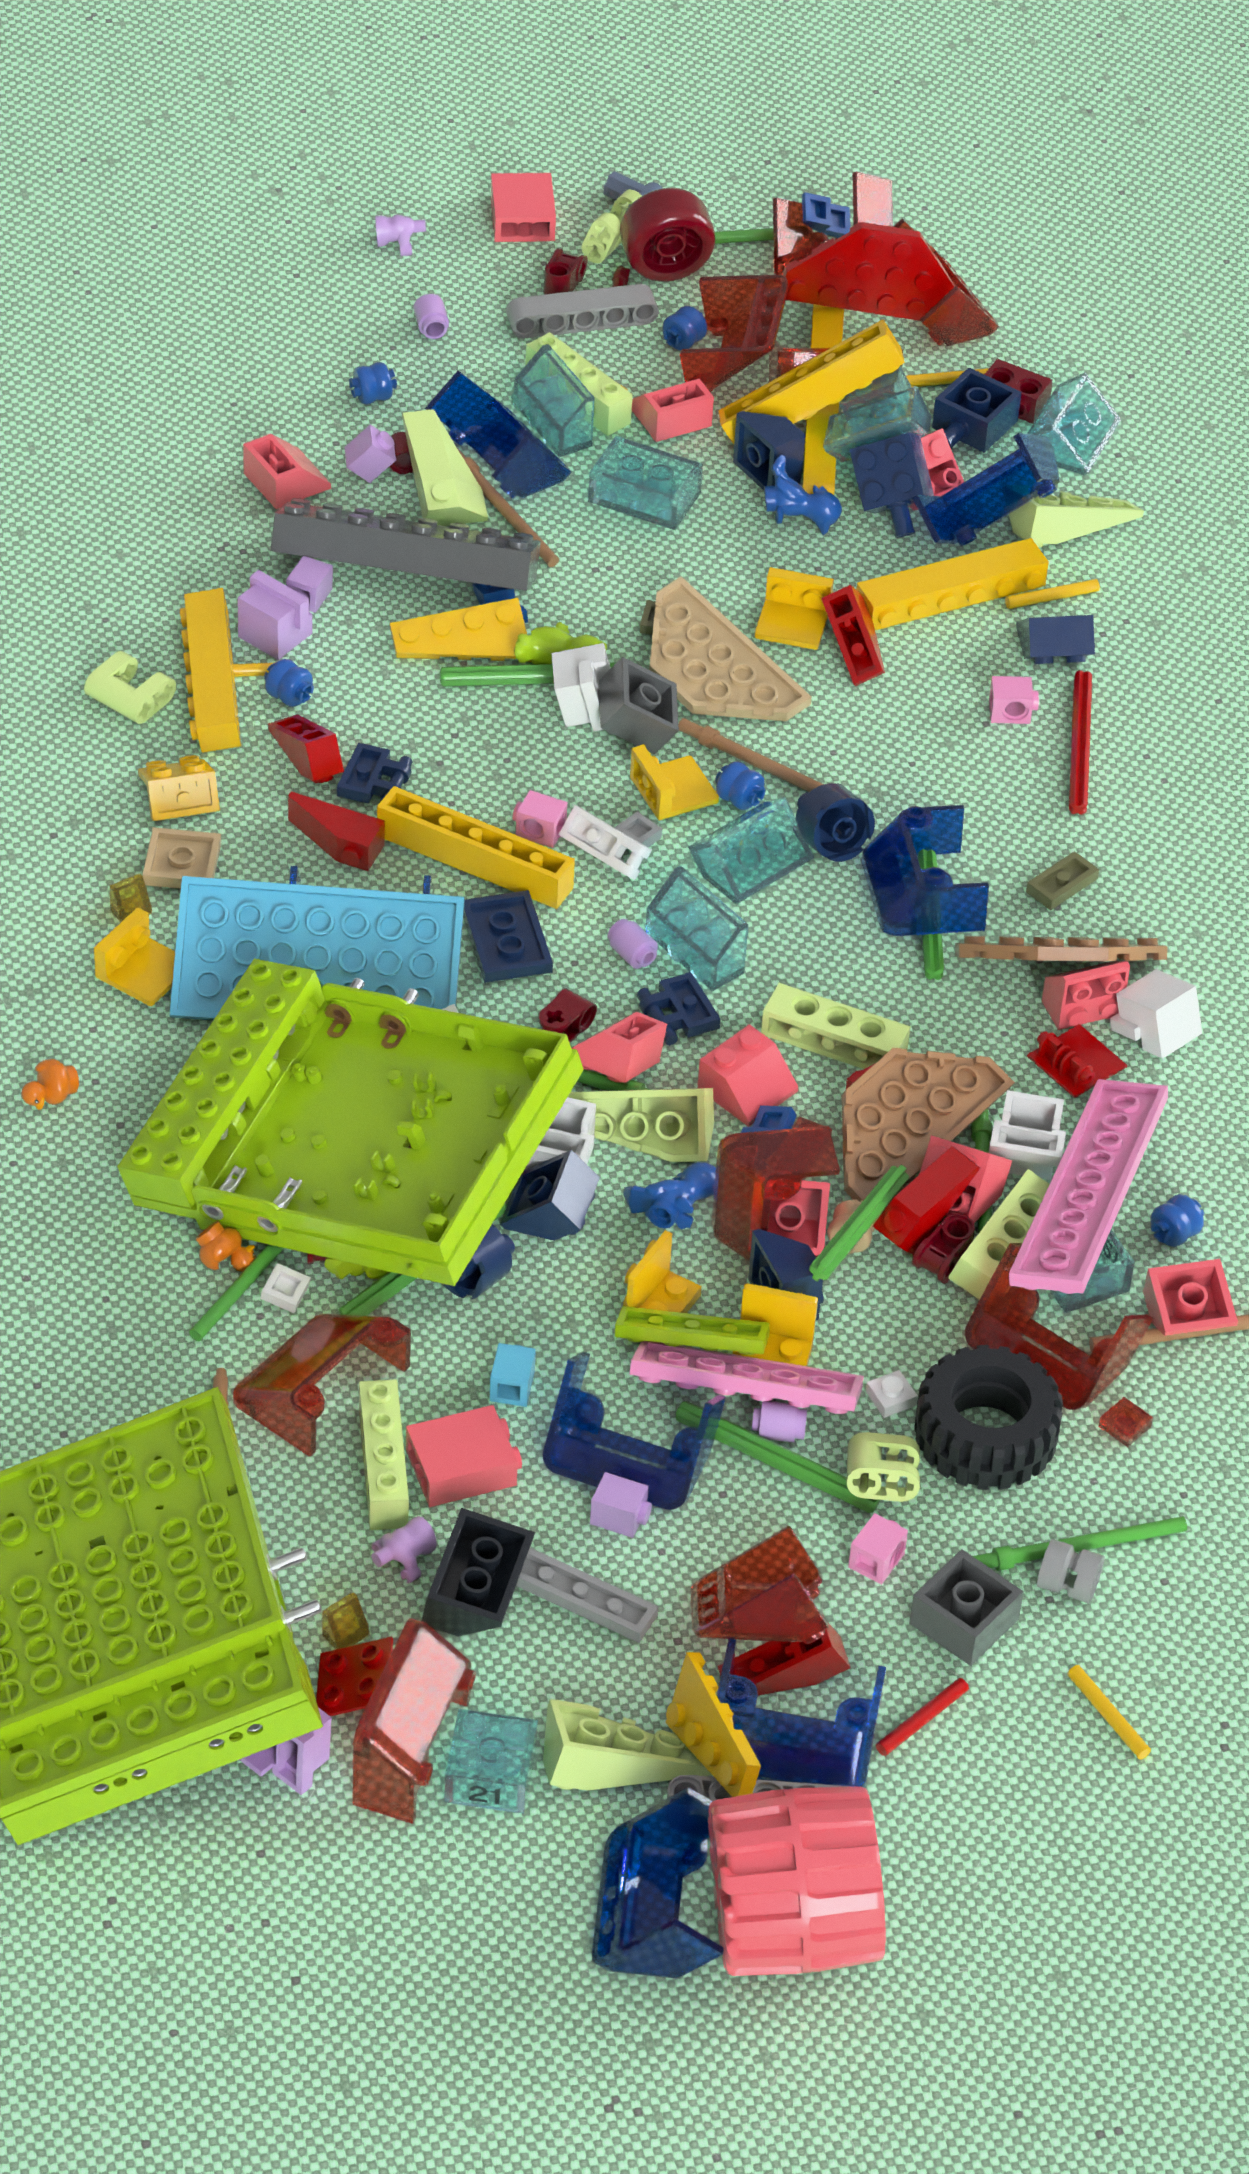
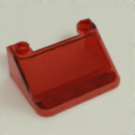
[680,275,789,392]
[233,1313,411,1457]
[690,1526,828,1644]

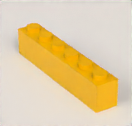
[718,319,905,444]
[856,538,1049,630]
[180,588,241,753]
[377,786,575,909]

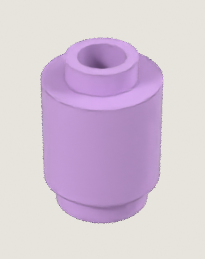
[413,294,449,339]
[607,919,658,969]
[752,1401,807,1442]

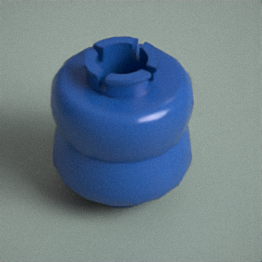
[662,306,707,351]
[349,362,397,405]
[264,659,314,707]
[715,761,766,810]
[1151,1194,1204,1247]

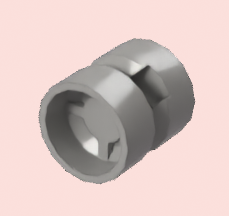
[1037,1539,1105,1604]

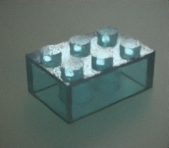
[588,436,703,530]

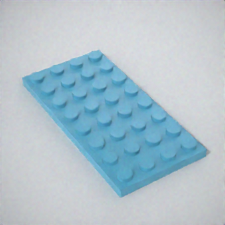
[170,876,465,1020]

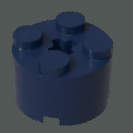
[795,783,875,862]
[442,1224,515,1299]

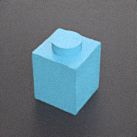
[490,1343,536,1407]

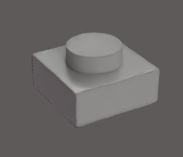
[614,811,662,847]

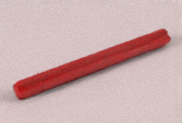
[1069,670,1092,815]

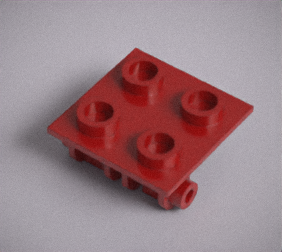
[1027,1024,1127,1098]
[316,1636,394,1721]

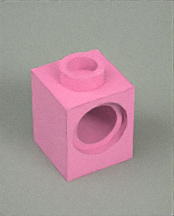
[989,676,1039,724]
[512,790,568,848]
[848,1513,908,1585]

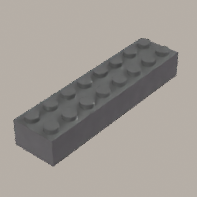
[270,498,541,591]

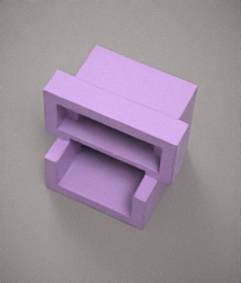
[238,570,312,660]
[239,1708,332,1795]

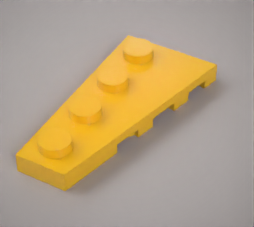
[390,598,531,662]
[665,1652,761,1797]

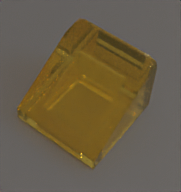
[110,874,152,923]
[322,1592,370,1649]

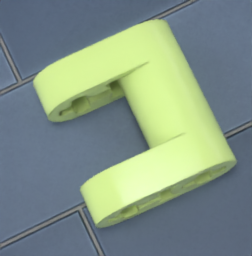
[581,189,642,264]
[84,651,176,724]
[847,1432,920,1502]

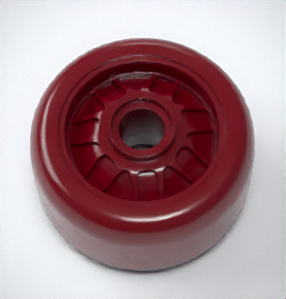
[620,188,715,282]

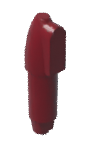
[612,265,630,287]

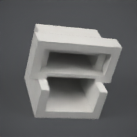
[552,643,611,732]
[1110,969,1202,1059]
[989,1090,1066,1180]
[524,1097,596,1170]

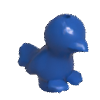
[764,454,842,535]
[623,1162,728,1230]

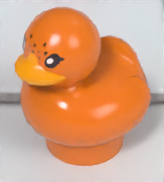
[21,1059,79,1110]
[195,1221,256,1272]

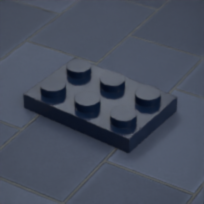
[463,890,553,983]

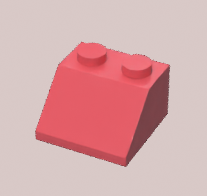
[697,1024,798,1127]
[750,1176,830,1256]
[1143,1259,1238,1336]

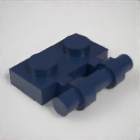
[337,742,413,804]
[636,972,721,1046]

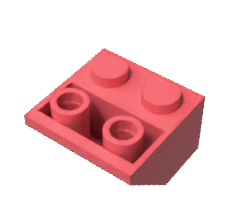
[632,378,714,442]
[909,428,966,511]
[243,434,331,509]
[1042,961,1130,1030]
[571,1012,667,1083]
[919,1135,1013,1223]

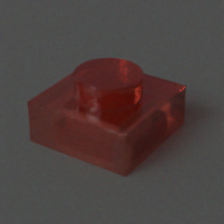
[1098,1397,1153,1448]

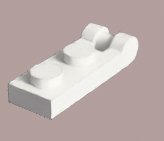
[558,805,652,880]

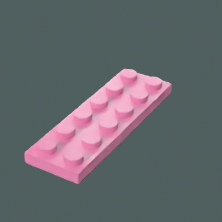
[629,1341,864,1414]

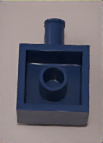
[932,368,1022,453]
[849,432,934,538]

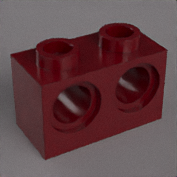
[984,358,1053,424]

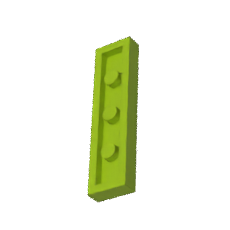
[615,1306,770,1355]

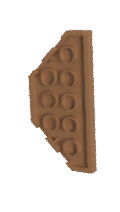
[955,936,1167,961]
[841,1048,1015,1201]

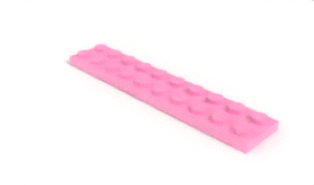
[1009,1079,1168,1294]

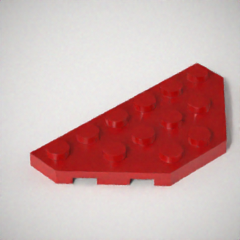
[777,222,963,326]

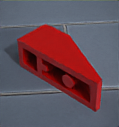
[821,585,885,686]
[267,714,344,783]
[288,791,385,871]
[873,1146,980,1255]
[717,1615,851,1701]

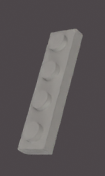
[516,1548,659,1643]

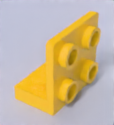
[754,567,834,650]
[630,744,719,821]
[138,755,220,821]
[94,907,175,1006]
[623,1230,702,1313]
[732,1283,818,1367]

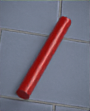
[875,1678,969,1756]

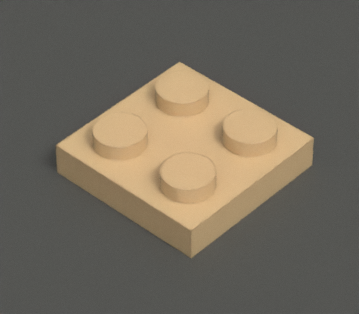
[142,827,221,889]

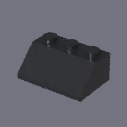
[421,1508,535,1637]

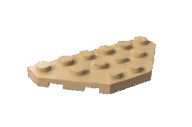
[649,576,812,721]

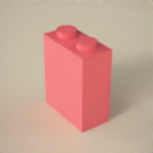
[490,173,556,242]
[406,1405,522,1508]

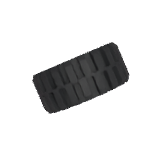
[914,1345,1063,1490]

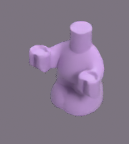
[375,215,426,256]
[371,1516,437,1584]

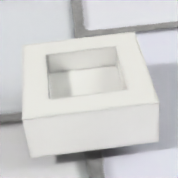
[260,1263,311,1313]
[866,1370,918,1418]

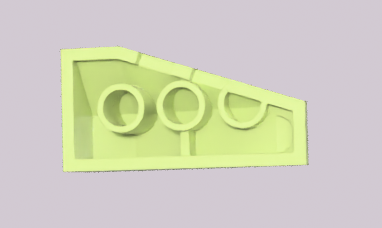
[402,409,488,526]
[1004,486,1144,548]
[568,1088,714,1162]
[543,1699,712,1791]

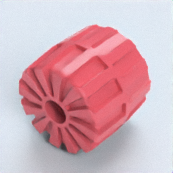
[708,1786,886,1976]

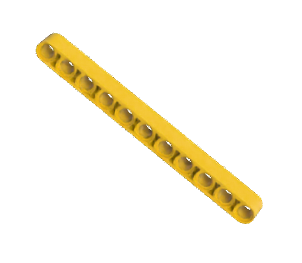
[802,304,844,495]

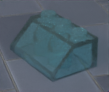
[511,344,595,458]
[1024,372,1121,475]
[823,386,932,463]
[688,797,814,904]
[645,865,748,992]

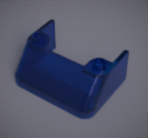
[425,370,572,499]
[912,433,1060,546]
[862,805,989,936]
[543,1351,726,1510]
[717,1639,886,1788]
[592,1787,724,1978]

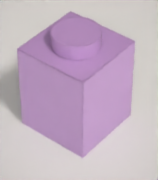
[345,424,396,483]
[286,556,333,613]
[590,1472,652,1538]

